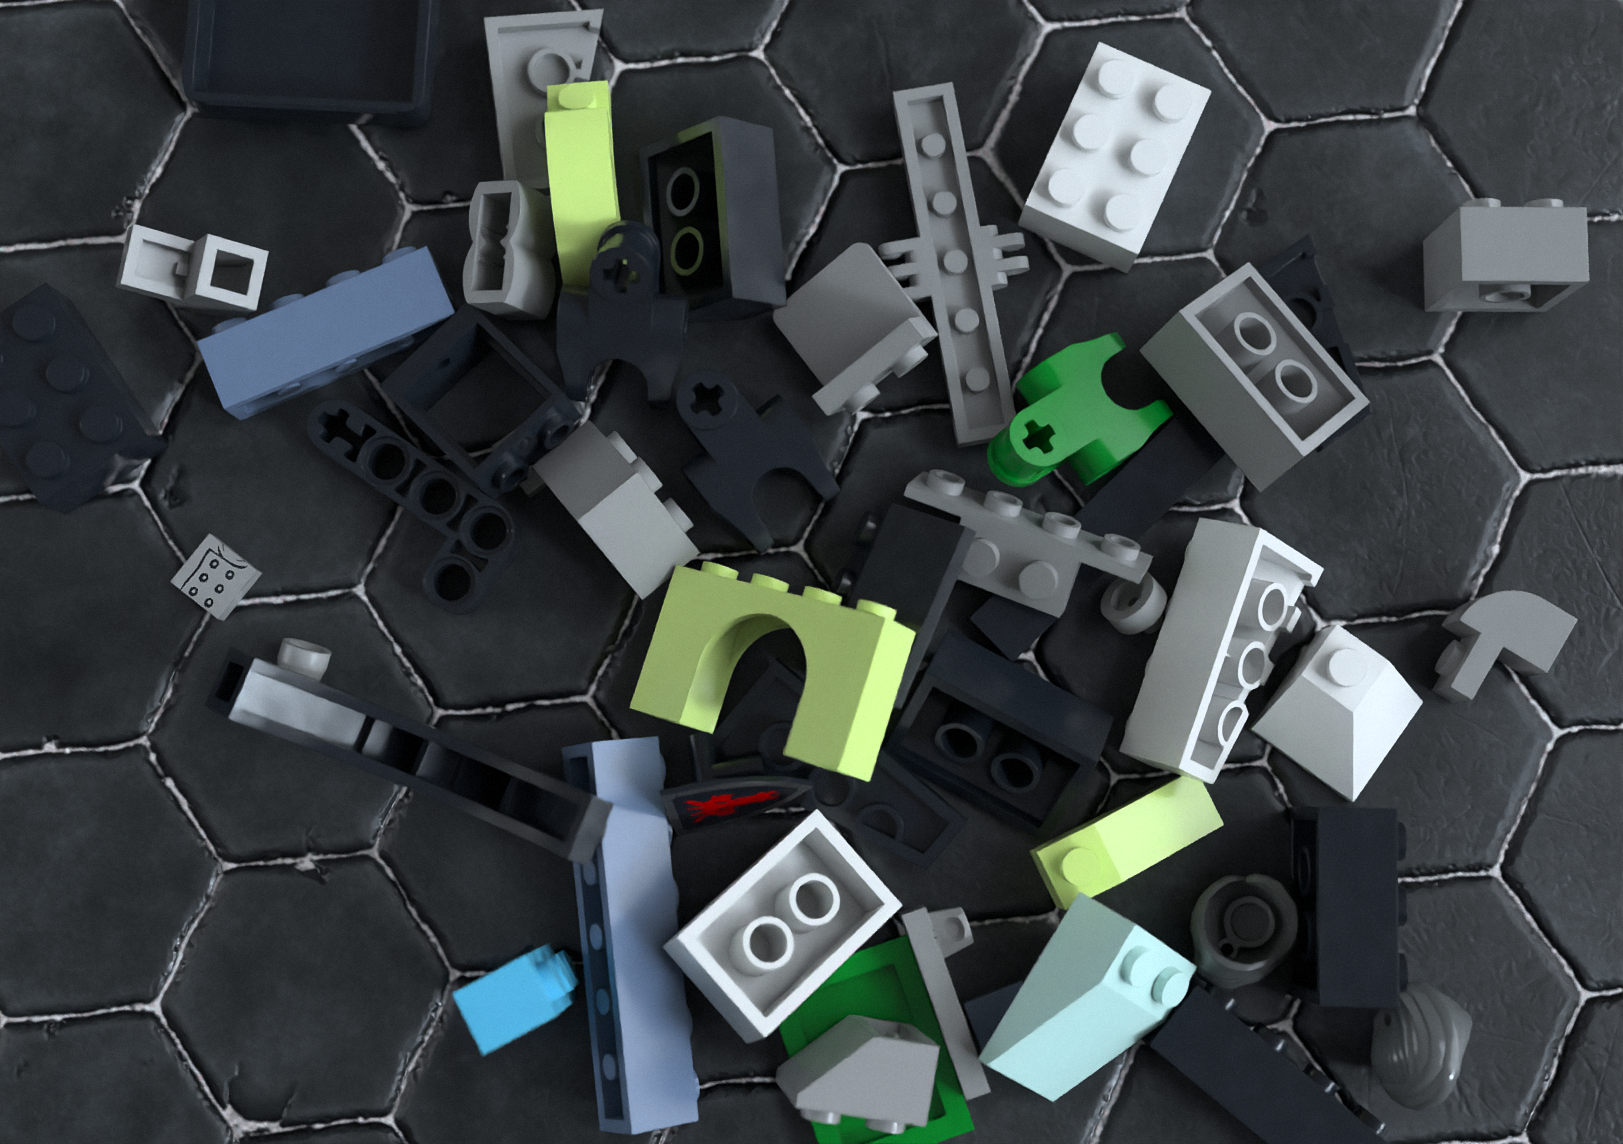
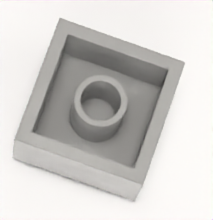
[1423,198,1589,312]

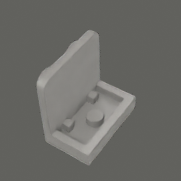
[773,242,938,416]

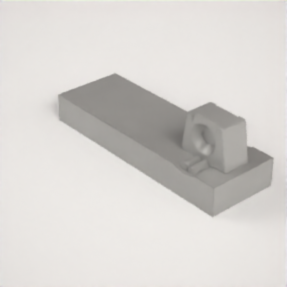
[899,904,991,1101]

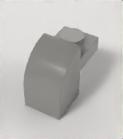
[115,224,269,317]
[1432,590,1578,703]

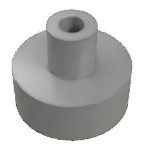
[1100,572,1167,635]

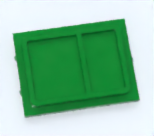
[778,934,975,1144]

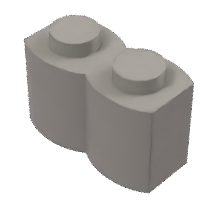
[463,180,557,321]

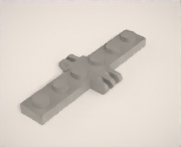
[878,82,1030,448]

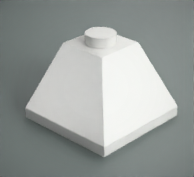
[1249,624,1423,802]

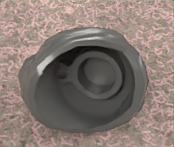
[1189,874,1303,989]
[1371,981,1473,1112]

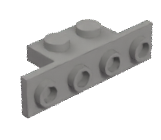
[904,469,1153,618]

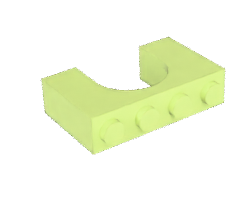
[630,561,916,782]

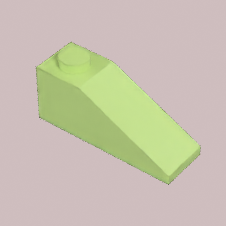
[1029,775,1224,910]

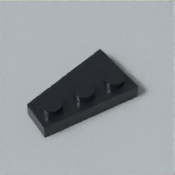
[1257,233,1373,453]

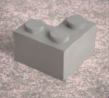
[532,420,700,600]

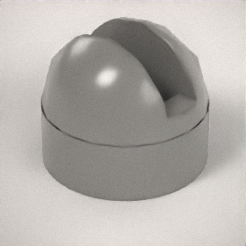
[277,638,332,680]

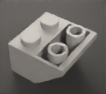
[775,1014,939,1133]

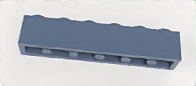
[562,736,700,1135]

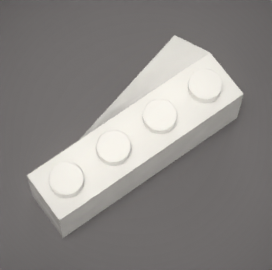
[1119,517,1324,784]

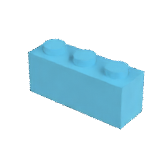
[453,943,581,1055]

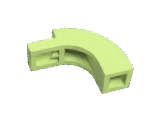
[544,80,627,286]

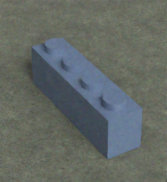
[197,246,458,421]

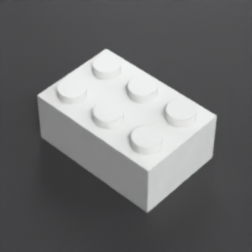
[1018,42,1212,273]
[662,809,902,1044]

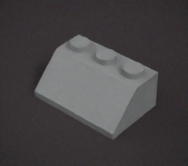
[1139,262,1370,492]

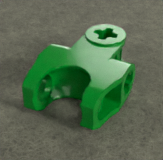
[987,332,1174,487]

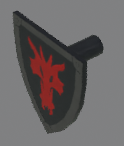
[660,732,813,836]

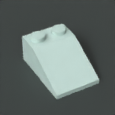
[978,891,1197,1102]

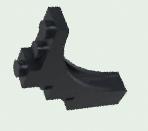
[204,646,614,866]

